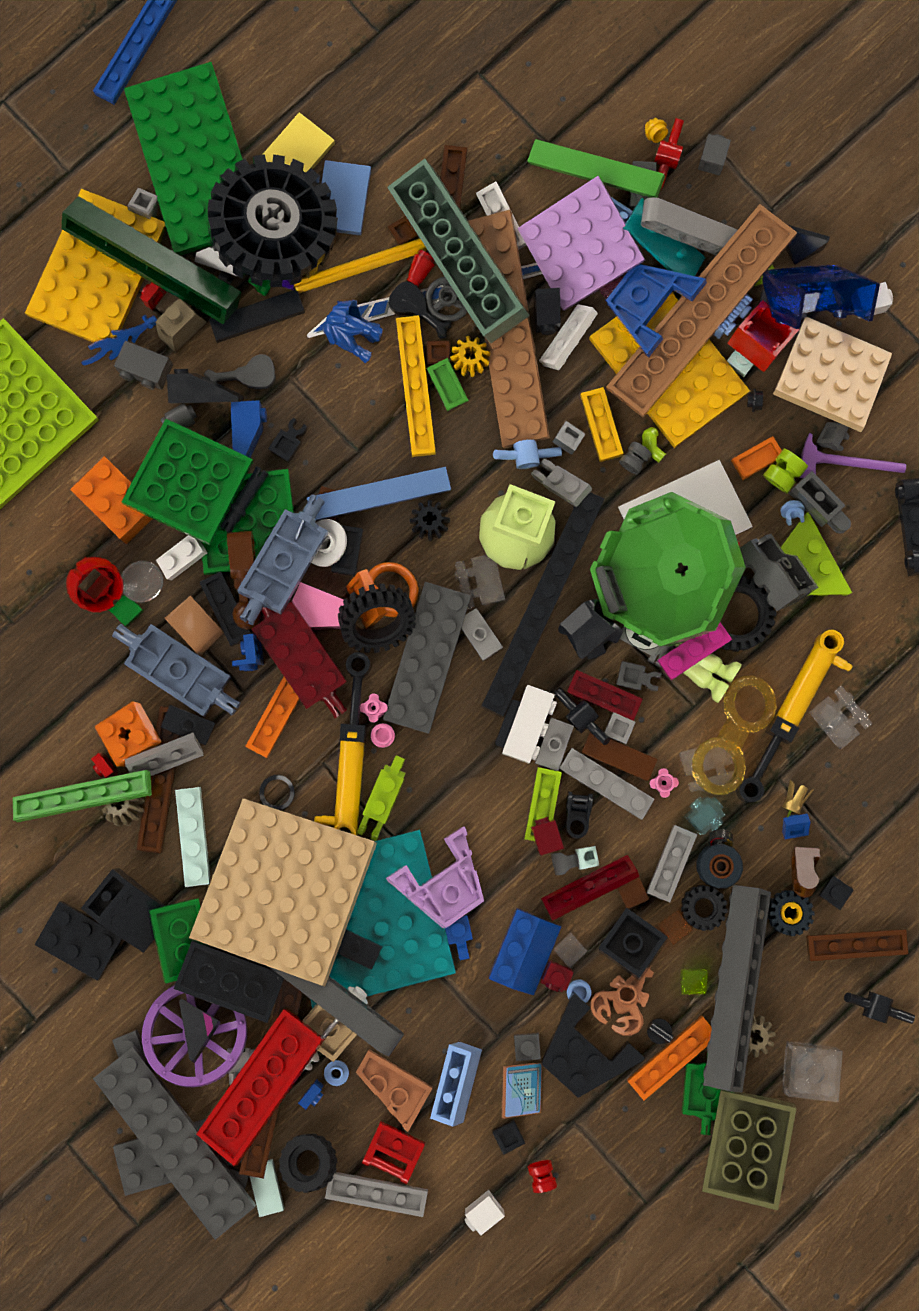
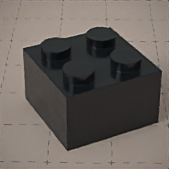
[598,908,668,981]

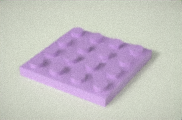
[518,176,646,311]

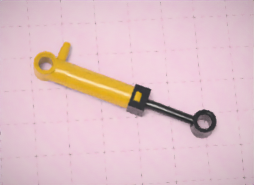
[735,630,853,802]
[314,652,372,836]

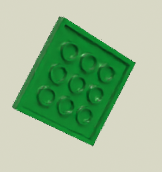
[121,419,253,545]
[201,469,294,575]

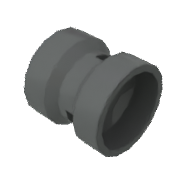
[619,442,652,475]

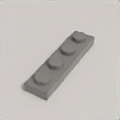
[559,748,654,820]
[325,1172,428,1217]

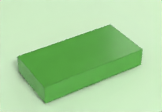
[427,358,468,411]

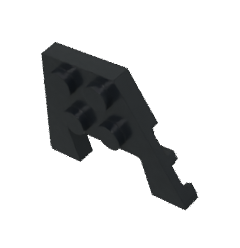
[541,992,645,1098]

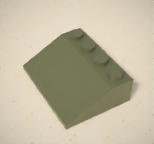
[702,1090,796,1210]

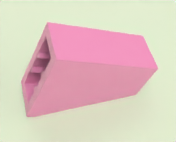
[292,582,344,630]

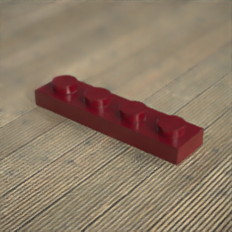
[541,855,640,921]

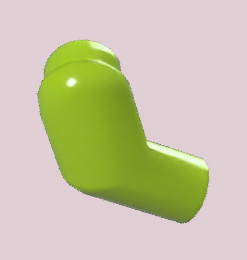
[642,427,666,463]

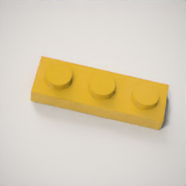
[580,387,624,462]

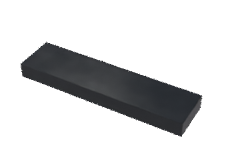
[209,289,305,343]

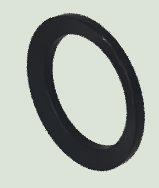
[259,775,295,810]

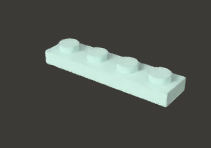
[175,787,211,887]

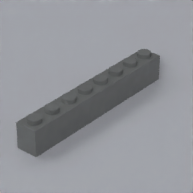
[703,885,771,1093]

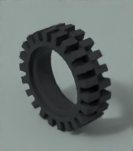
[722,575,776,652]
[338,584,416,653]

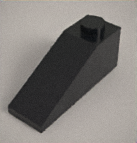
[167,369,244,403]

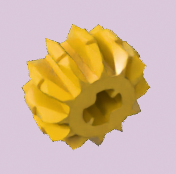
[450,336,490,377]

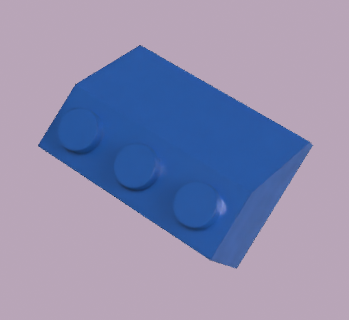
[489,908,561,995]

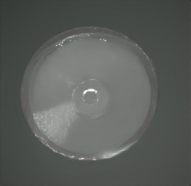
[121,561,163,602]

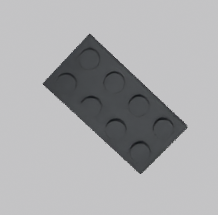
[173,941,284,1023]

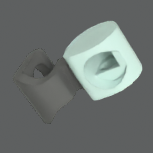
[551,846,599,876]

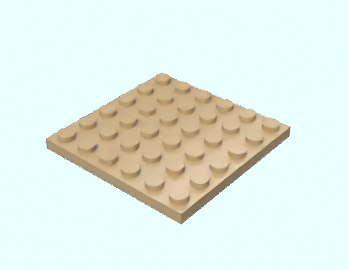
[189,799,377,987]

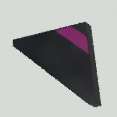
[179,999,221,1063]

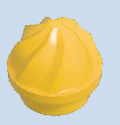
[645,117,668,143]

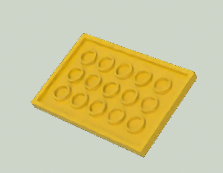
[25,189,167,343]
[589,292,750,448]

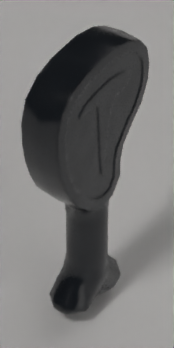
[388,281,452,339]

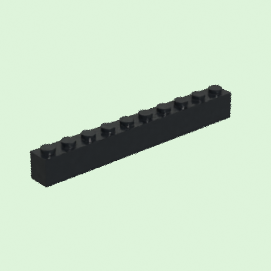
[481,492,604,718]

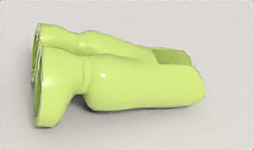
[675,641,742,703]

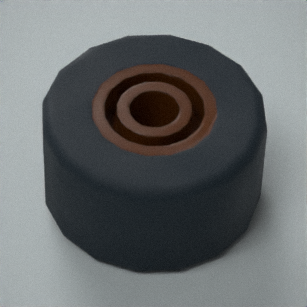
[696,844,743,888]

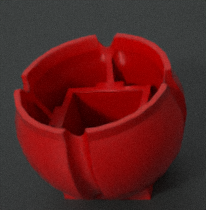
[66,557,124,612]

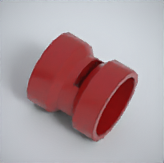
[527,1160,557,1193]

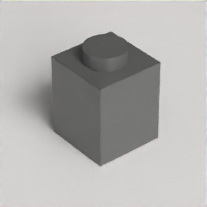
[698,134,731,176]

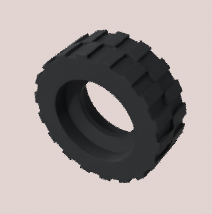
[279,1134,338,1193]

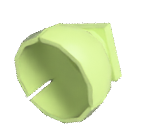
[479,484,555,570]

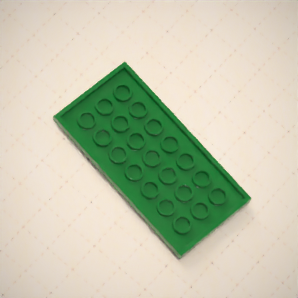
[124,62,262,256]

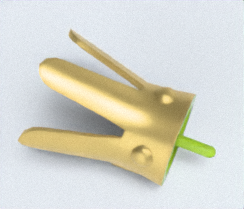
[782,780,814,817]

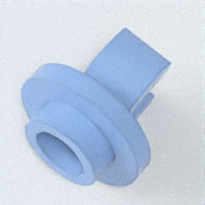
[780,500,805,526]

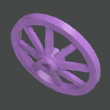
[142,985,247,1087]

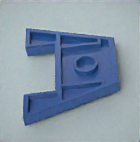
[606,264,707,358]

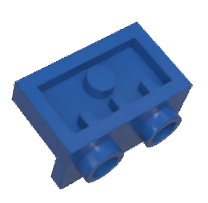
[232,634,264,671]

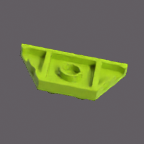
[781,512,852,596]

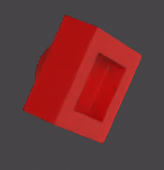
[140,282,166,311]
[91,753,119,778]

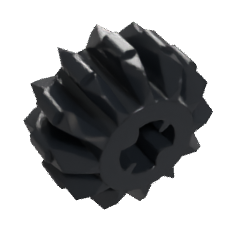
[410,500,450,541]

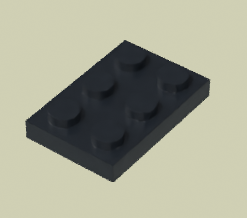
[35,901,123,981]

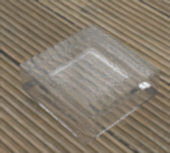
[553,932,587,968]

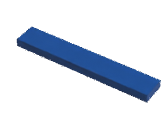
[93,0,177,105]

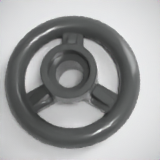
[425,277,467,322]

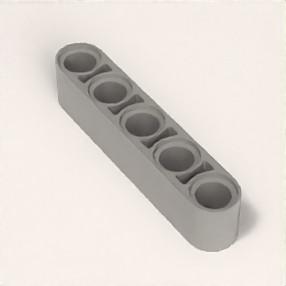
[641,197,737,255]

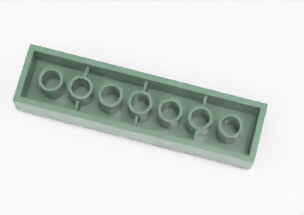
[387,159,530,343]

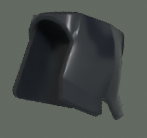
[558,599,623,659]

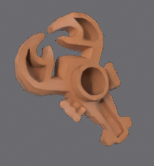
[590,967,654,1036]

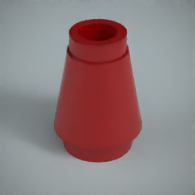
[406,250,435,287]

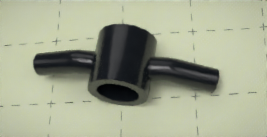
[554,687,611,745]
[844,991,915,1024]

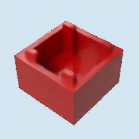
[727,300,800,372]

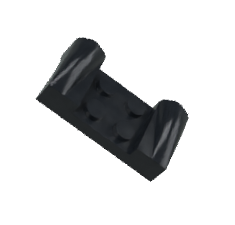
[895,478,919,577]

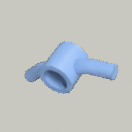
[493,440,562,469]

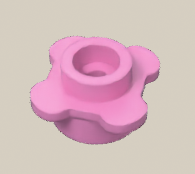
[360,694,388,722]
[649,769,679,798]

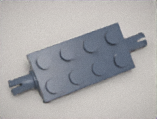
[238,494,328,625]
[112,624,241,717]

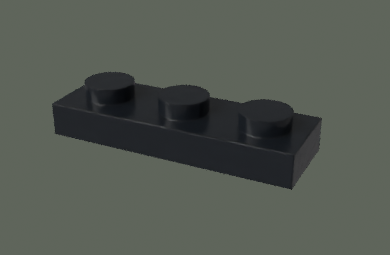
[199,572,252,647]

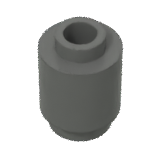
[160,403,197,428]

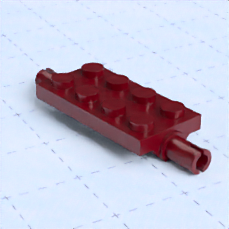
[252,601,347,719]

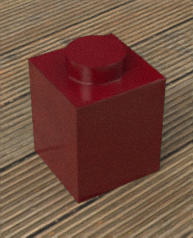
[531,817,564,856]

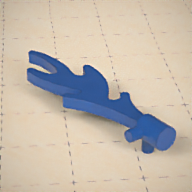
[81,315,157,365]

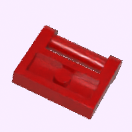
[362,1121,425,1185]

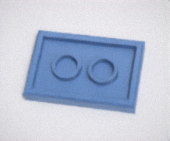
[321,160,371,235]

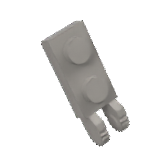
[531,459,592,507]

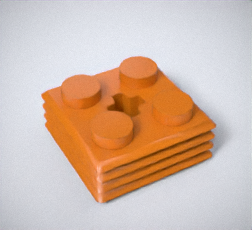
[95,701,161,767]

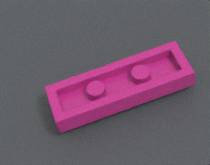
[657,622,732,680]

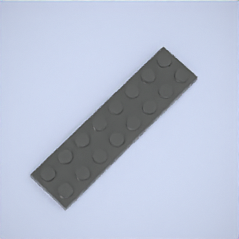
[93,1045,256,1240]

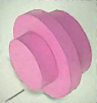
[371,723,395,748]

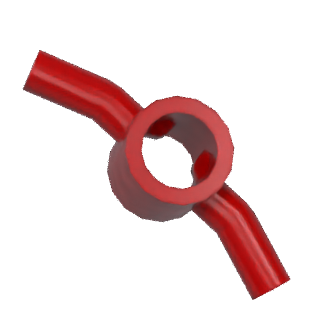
[654,118,684,190]

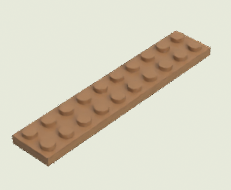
[606,204,797,418]
[468,210,550,448]

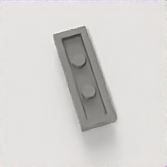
[125,733,204,776]
[646,825,697,903]

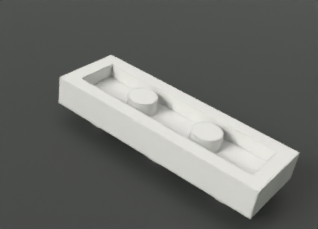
[476,182,526,250]
[539,304,598,370]

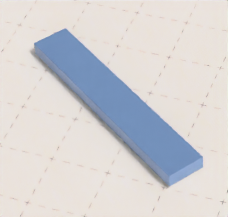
[307,467,451,521]

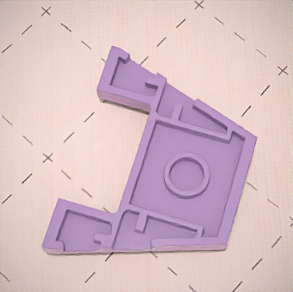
[386,827,484,928]

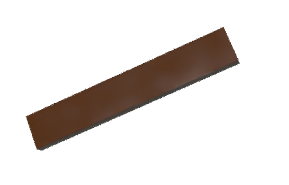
[136,706,185,854]

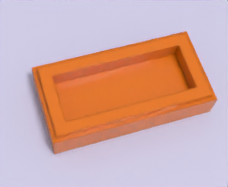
[731,436,782,481]

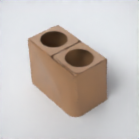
[165,596,224,656]

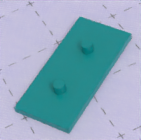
[623,198,705,276]

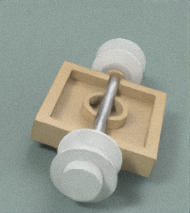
[303,986,368,1070]

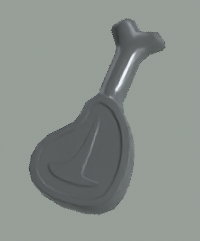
[204,354,276,389]

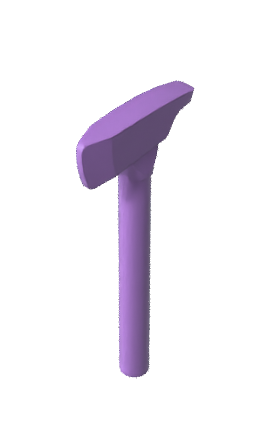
[799,433,906,479]

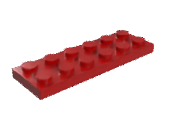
[196,1009,325,1166]

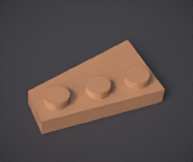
[356,1049,433,1132]

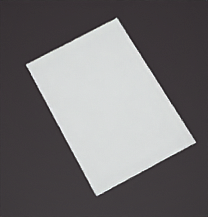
[618,460,753,535]

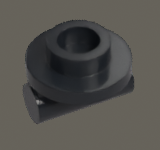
[647,1018,674,1044]

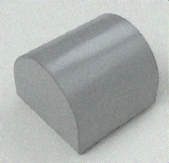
[127,188,160,219]

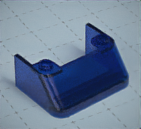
[762,265,880,329]

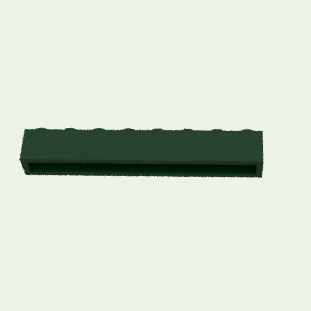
[61,196,241,324]

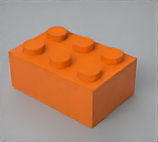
[70,456,153,544]

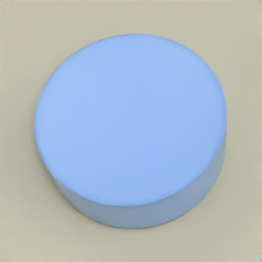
[566,979,591,1003]

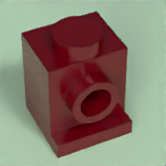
[540,960,574,993]

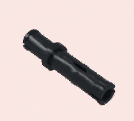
[219,467,269,533]

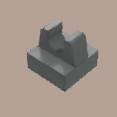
[816,422,850,451]

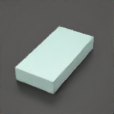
[250,1159,285,1217]

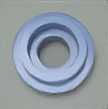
[324,1060,349,1086]

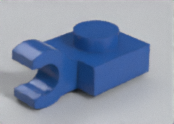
[445,915,473,960]

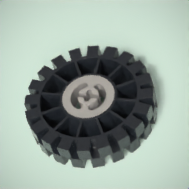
[208,154,338,287]

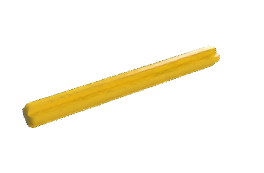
[294,239,427,293]

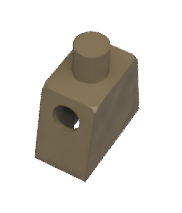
[156,299,207,353]

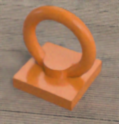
[346,562,419,629]

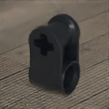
[565,791,593,839]

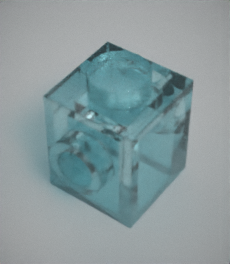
[684,797,726,835]

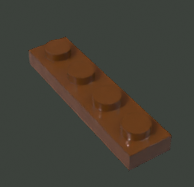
[806,929,909,961]

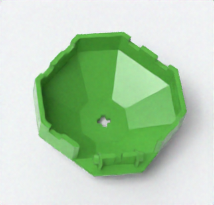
[590,492,746,646]

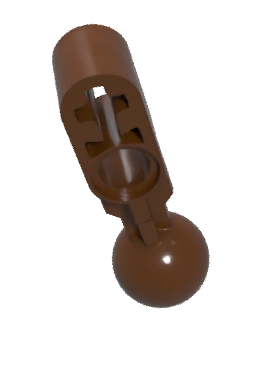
[227,531,264,630]

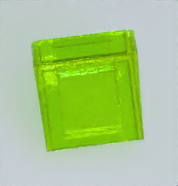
[680,969,708,995]

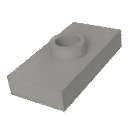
[461,608,503,661]
[535,718,574,771]

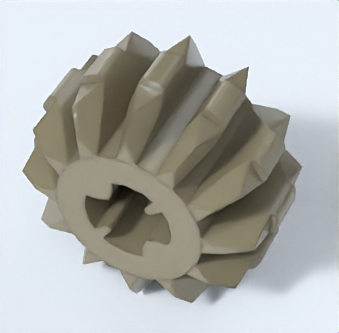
[101,798,145,827]
[748,1015,776,1057]

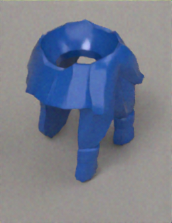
[323,300,383,363]

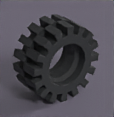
[681,885,728,931]

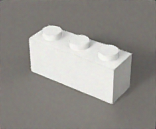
[502,685,557,764]

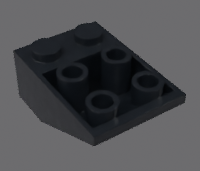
[81,868,165,953]

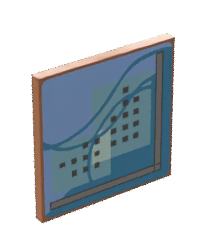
[502,1062,542,1119]

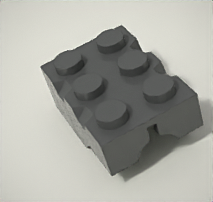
[740,534,819,611]

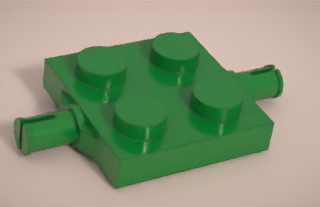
[681,1053,722,1135]

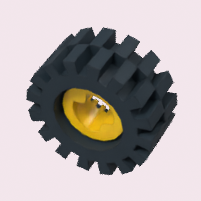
[767,890,815,936]

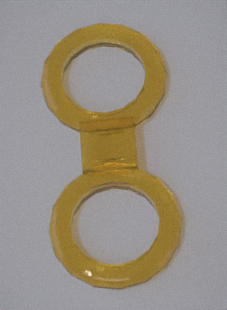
[692,675,776,795]

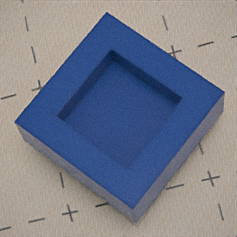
[782,814,810,839]
[298,1079,324,1110]

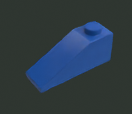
[231,400,267,458]

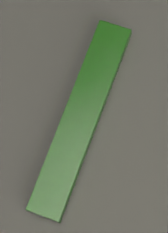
[527,139,665,198]
[13,770,152,822]

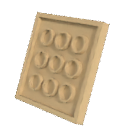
[773,317,892,432]

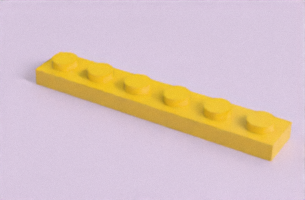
[396,315,436,457]

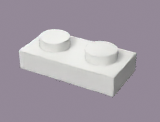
[156,535,207,580]

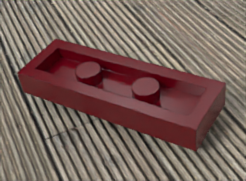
[566,670,643,721]

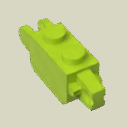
[357,755,406,841]

